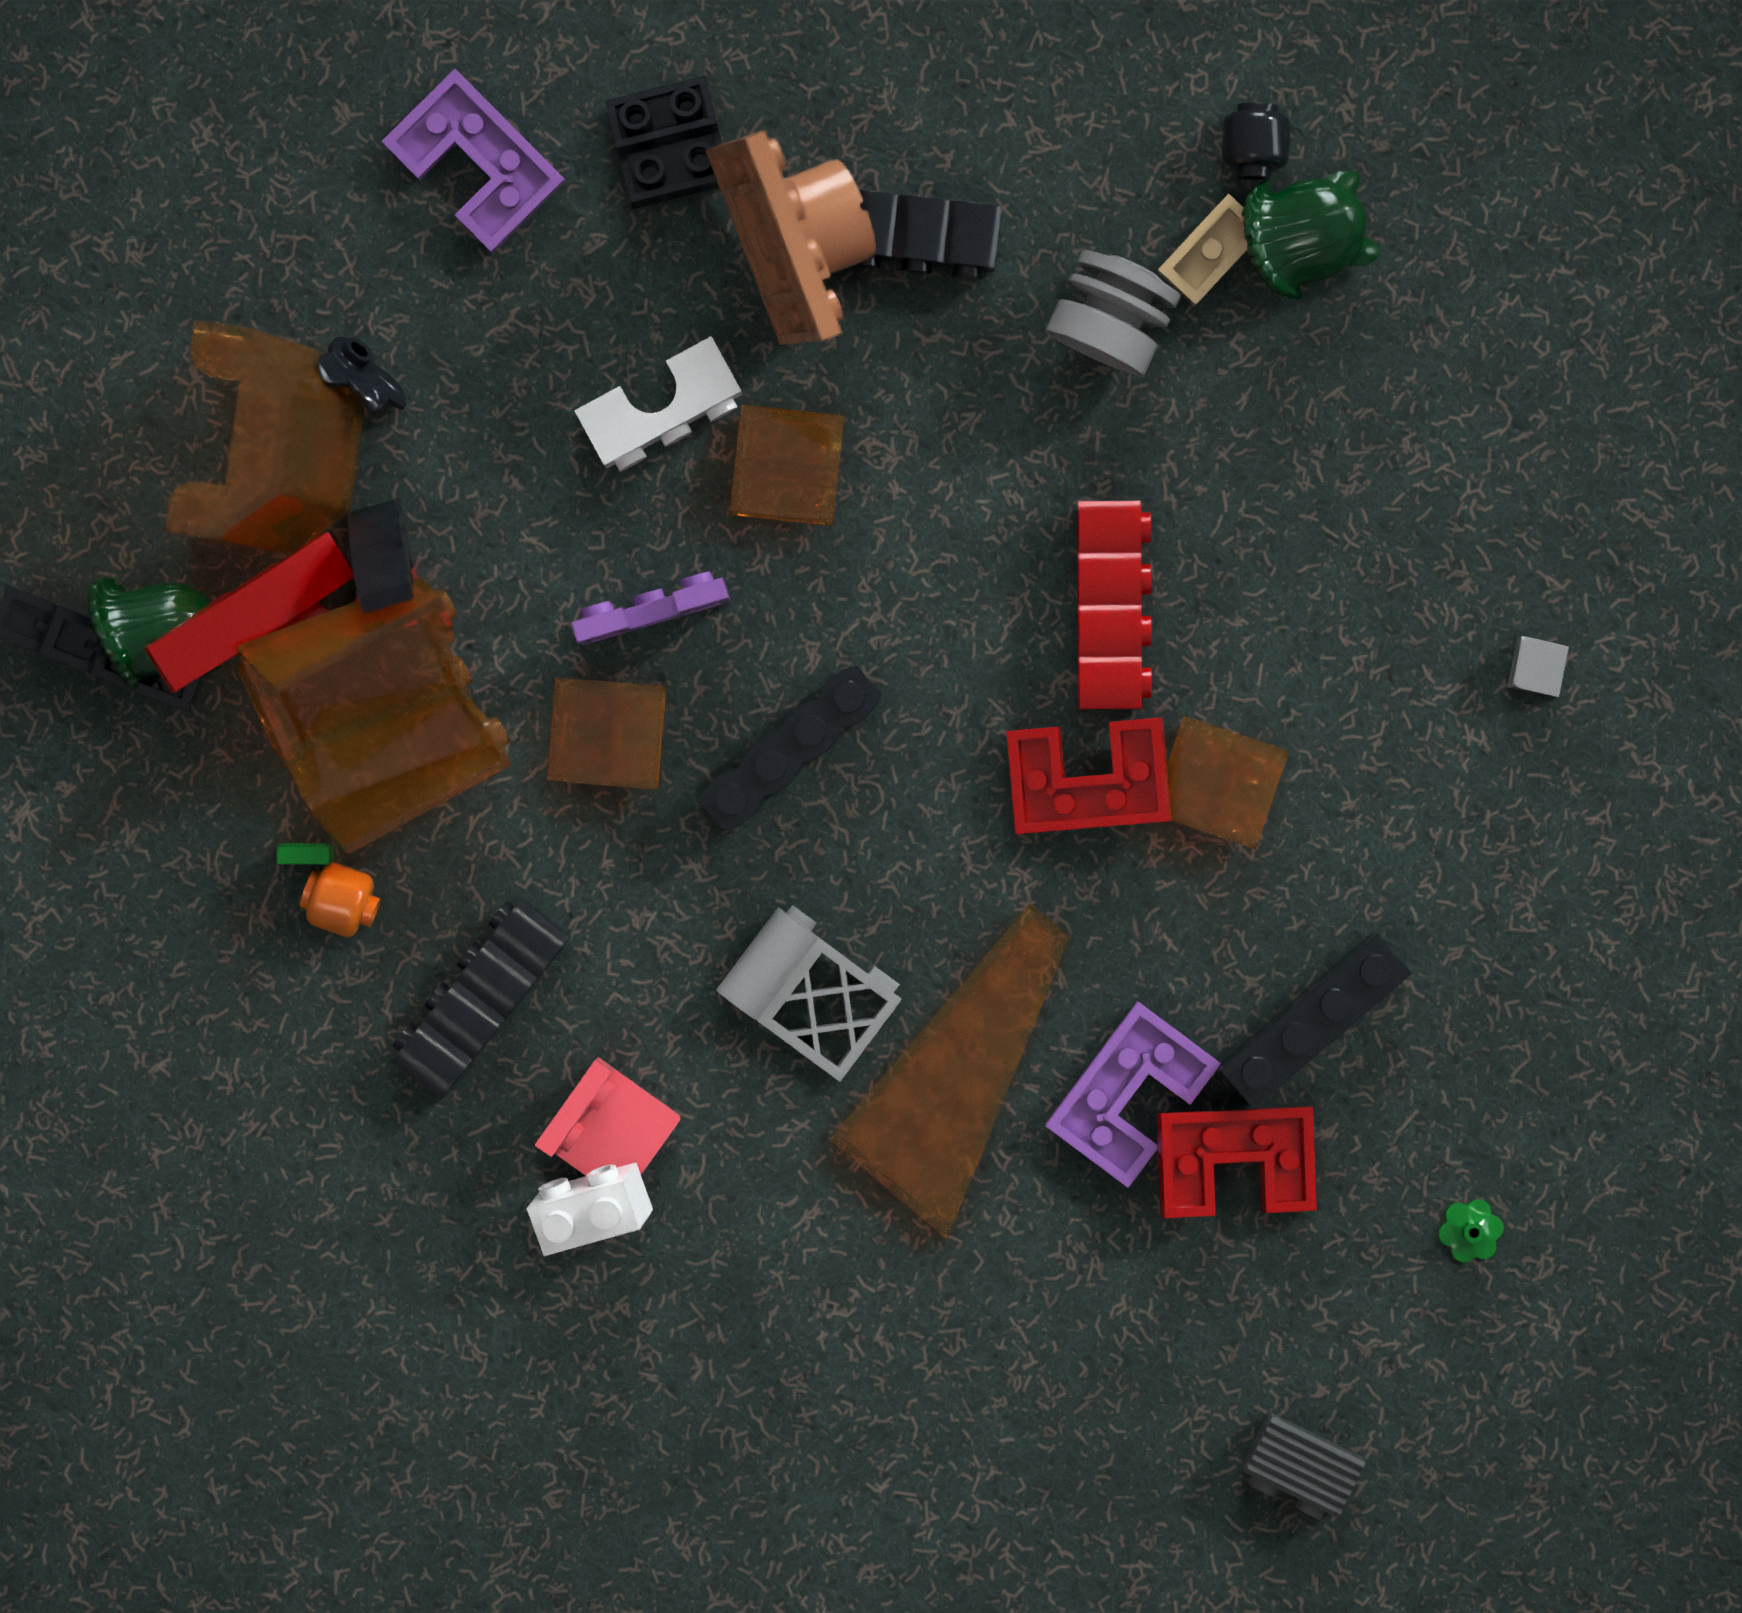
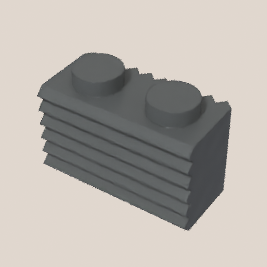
[1242,1412,1366,1520]

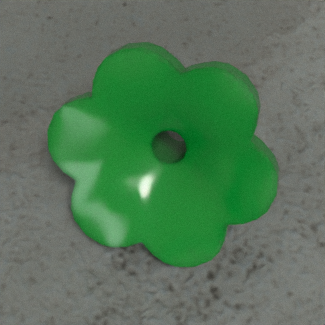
[1438,1199,1504,1262]

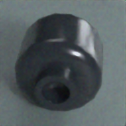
[1222,102,1291,180]

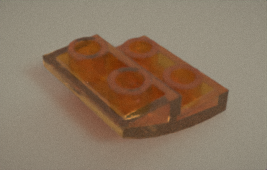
[730,404,845,526]
[547,678,666,790]
[1167,716,1289,849]

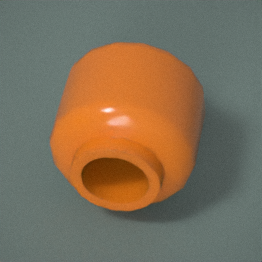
[300,862,381,938]

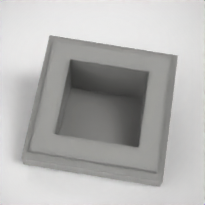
[1508,636,1569,697]

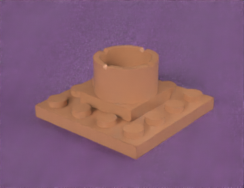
[706,131,876,345]

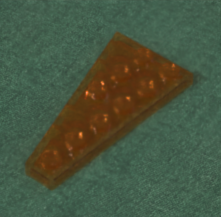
[829,903,1070,1239]

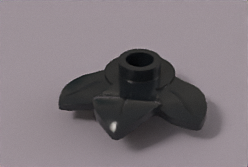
[317,337,407,415]

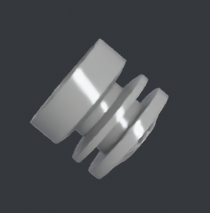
[1045,250,1181,377]

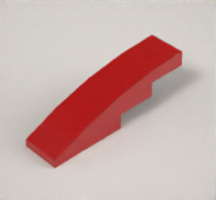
[144,532,354,693]

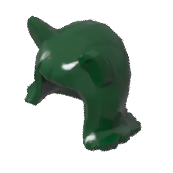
[1241,171,1381,300]
[87,577,223,690]

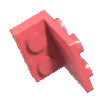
[535,1057,680,1176]

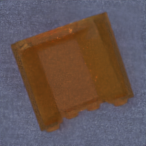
[165,320,365,555]
[236,577,511,854]

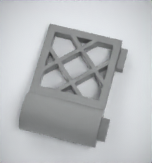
[716,905,902,1082]

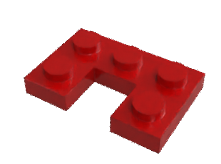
[1006,717,1172,834]
[1157,1106,1317,1218]

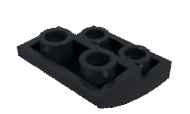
[605,75,723,209]

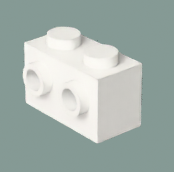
[527,1162,653,1256]

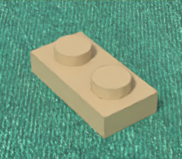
[1157,194,1247,307]

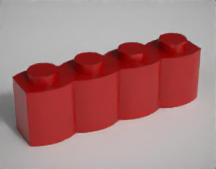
[1077,501,1152,710]

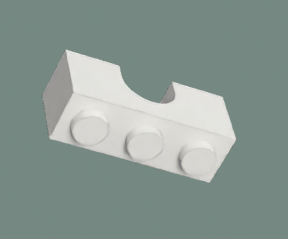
[575,336,742,471]

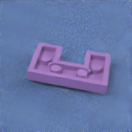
[382,69,566,254]
[571,571,731,645]
[1045,1001,1221,1188]

